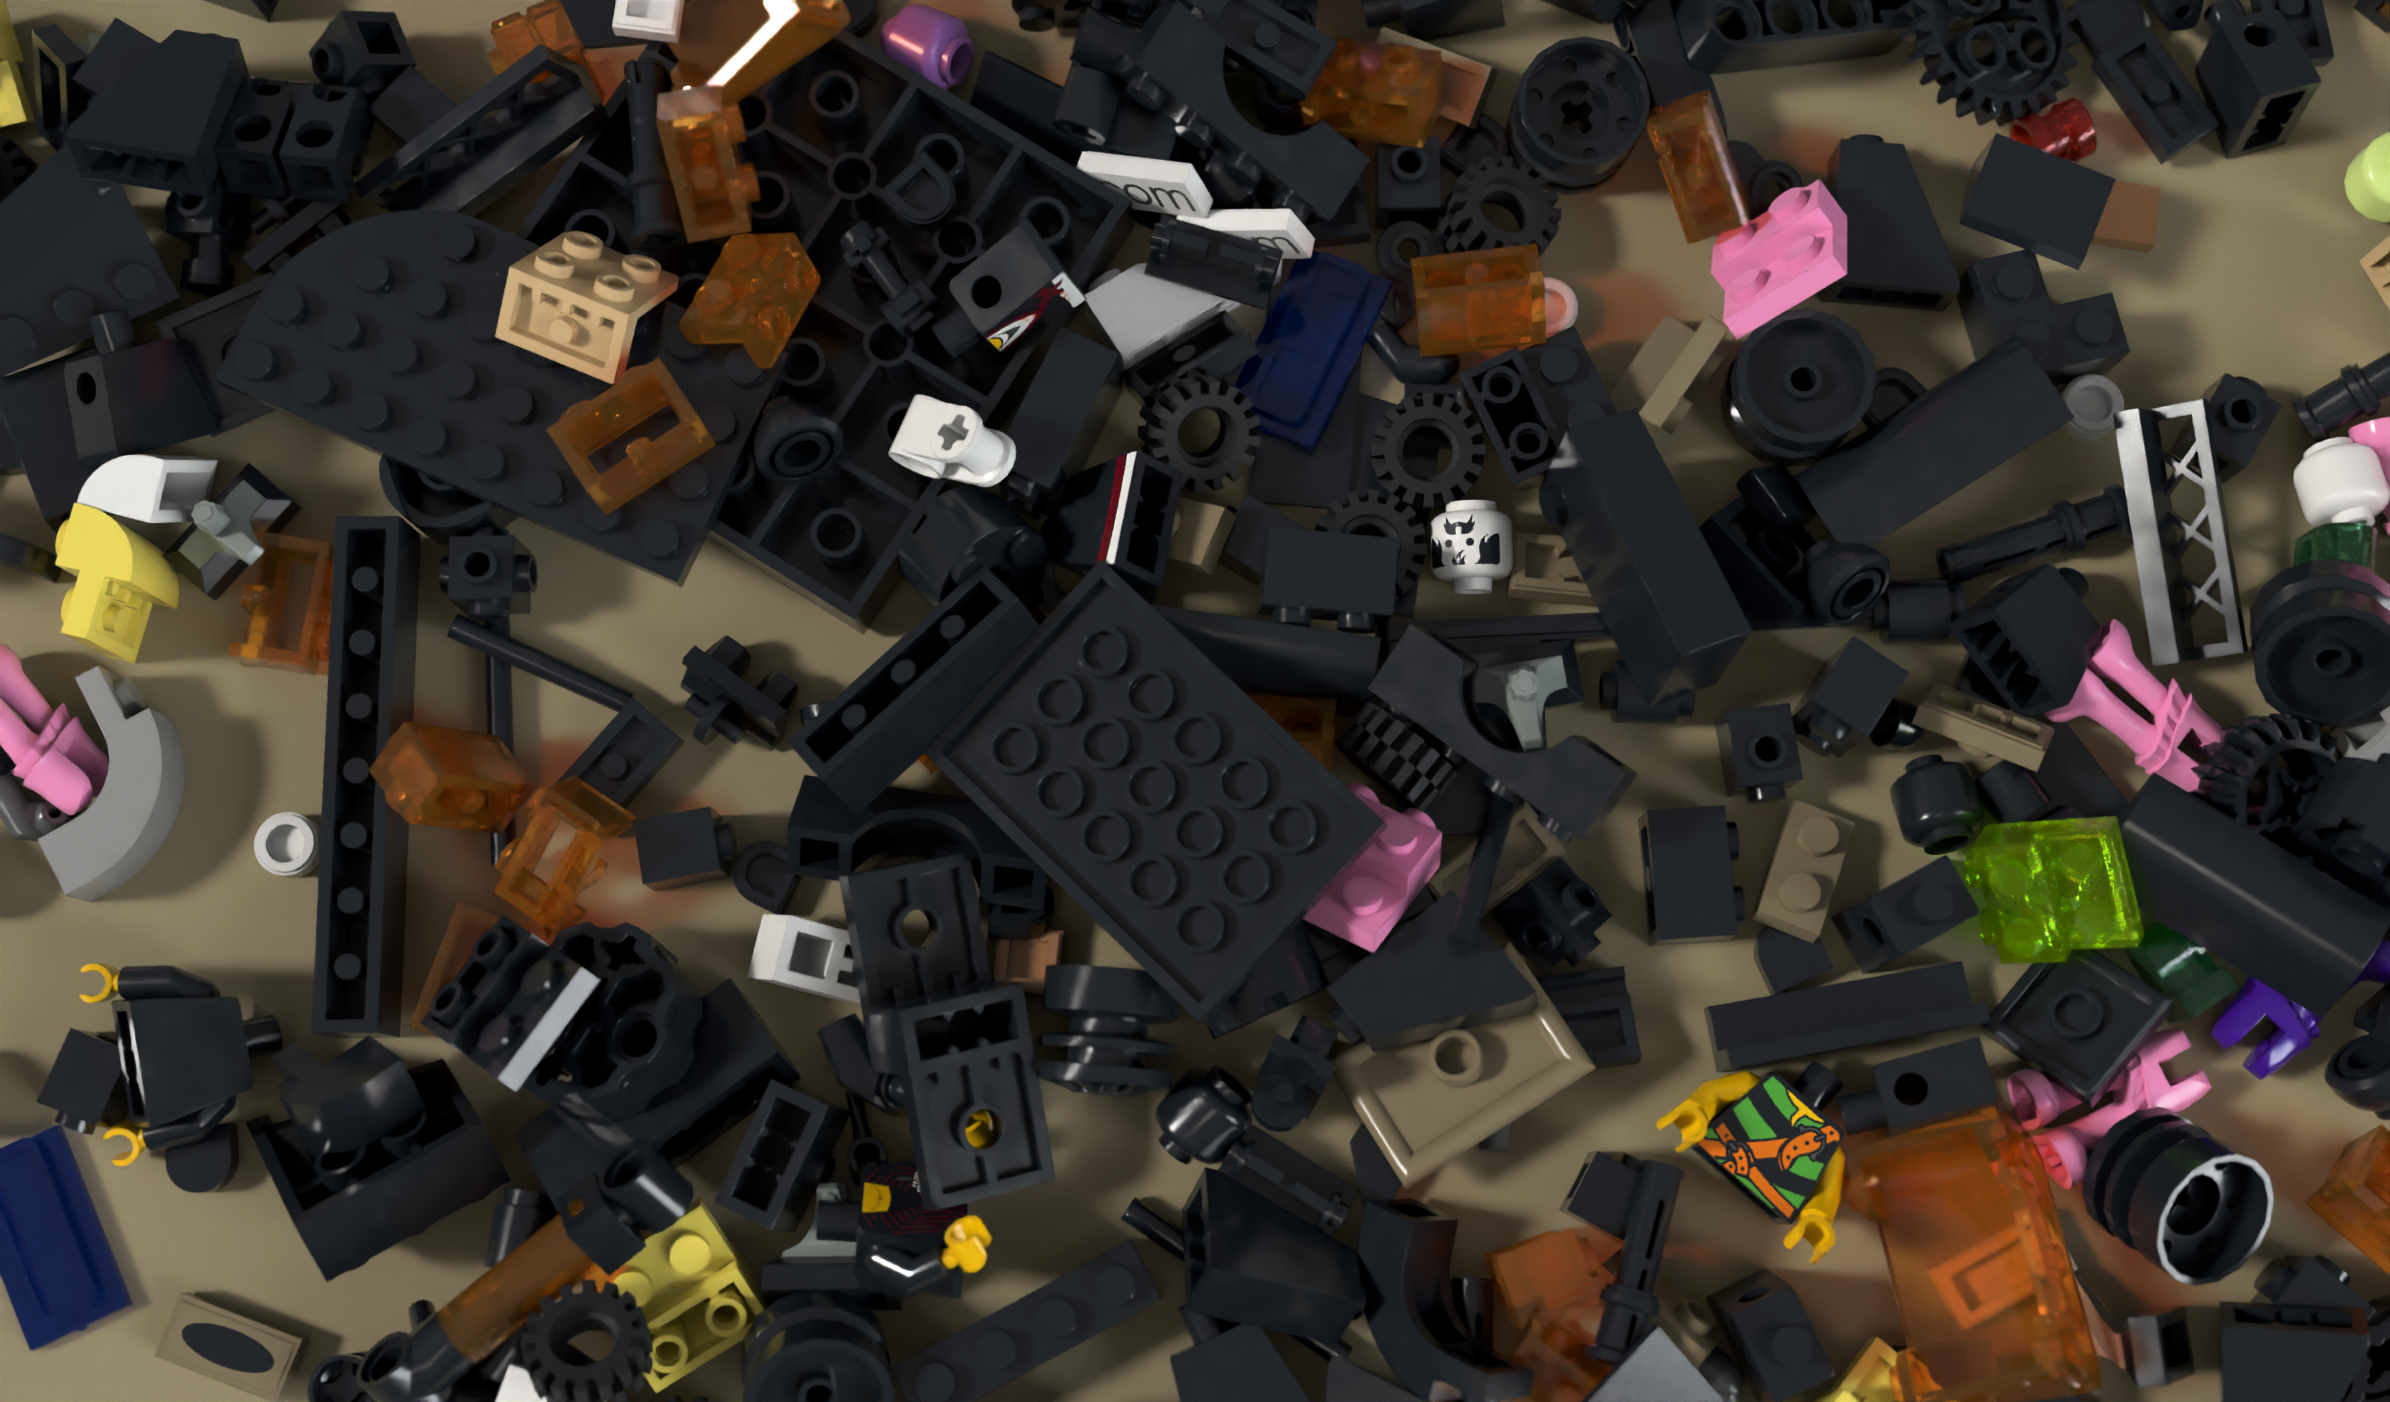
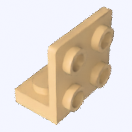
[495,231,679,385]

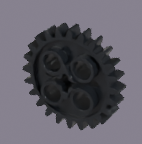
[1897,0,2081,127]

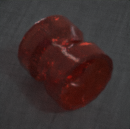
[2009,98,2097,162]

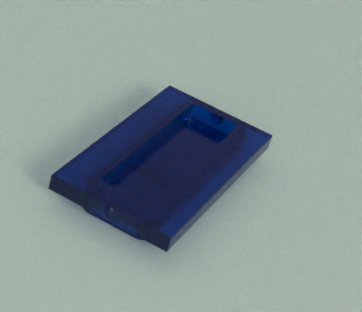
[1235,250,1393,451]
[0,1125,133,1351]

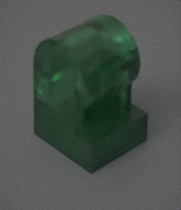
[2293,522,2378,572]
[2125,921,2239,1024]

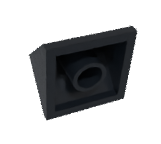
[1959,133,2116,270]

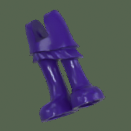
[2210,939,2390,1080]

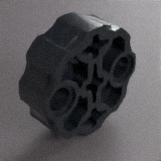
[521,921,703,1123]

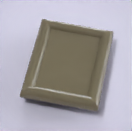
[1325,941,1596,1189]

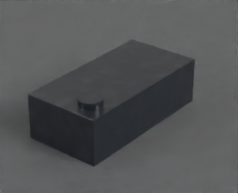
[1538,408,1753,708]

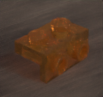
[678,233,821,368]

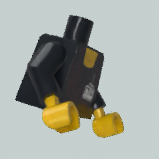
[816,1109,992,1298]

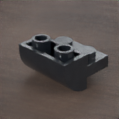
[1459,326,1618,491]
[420,915,600,1092]

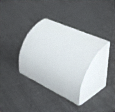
[77,455,218,523]

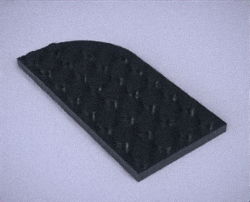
[215,210,793,588]

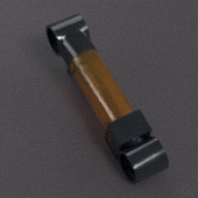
[356,1140,694,1402]

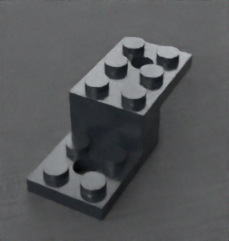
[839,852,1056,1212]

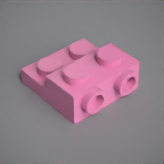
[1711,179,1847,340]
[1303,782,1442,953]

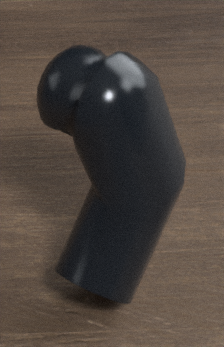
[1366,322,1460,385]

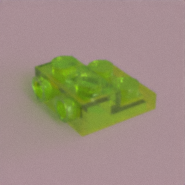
[1965,816,2145,964]

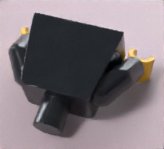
[79,963,282,1166]

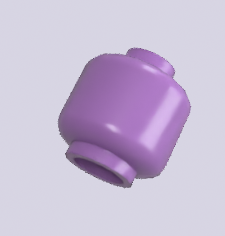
[880,4,974,90]

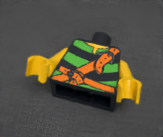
[1656,1060,1845,1264]

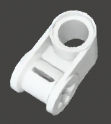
[888,394,1016,487]

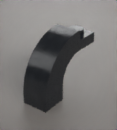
[1358,1198,1535,1402]

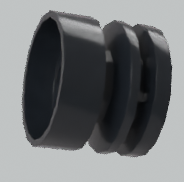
[1505,36,1650,195]
[1037,964,1180,1097]
[2082,1107,2274,1286]

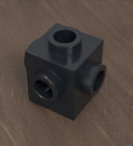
[308,10,417,105]
[439,527,537,622]
[1492,856,1613,975]

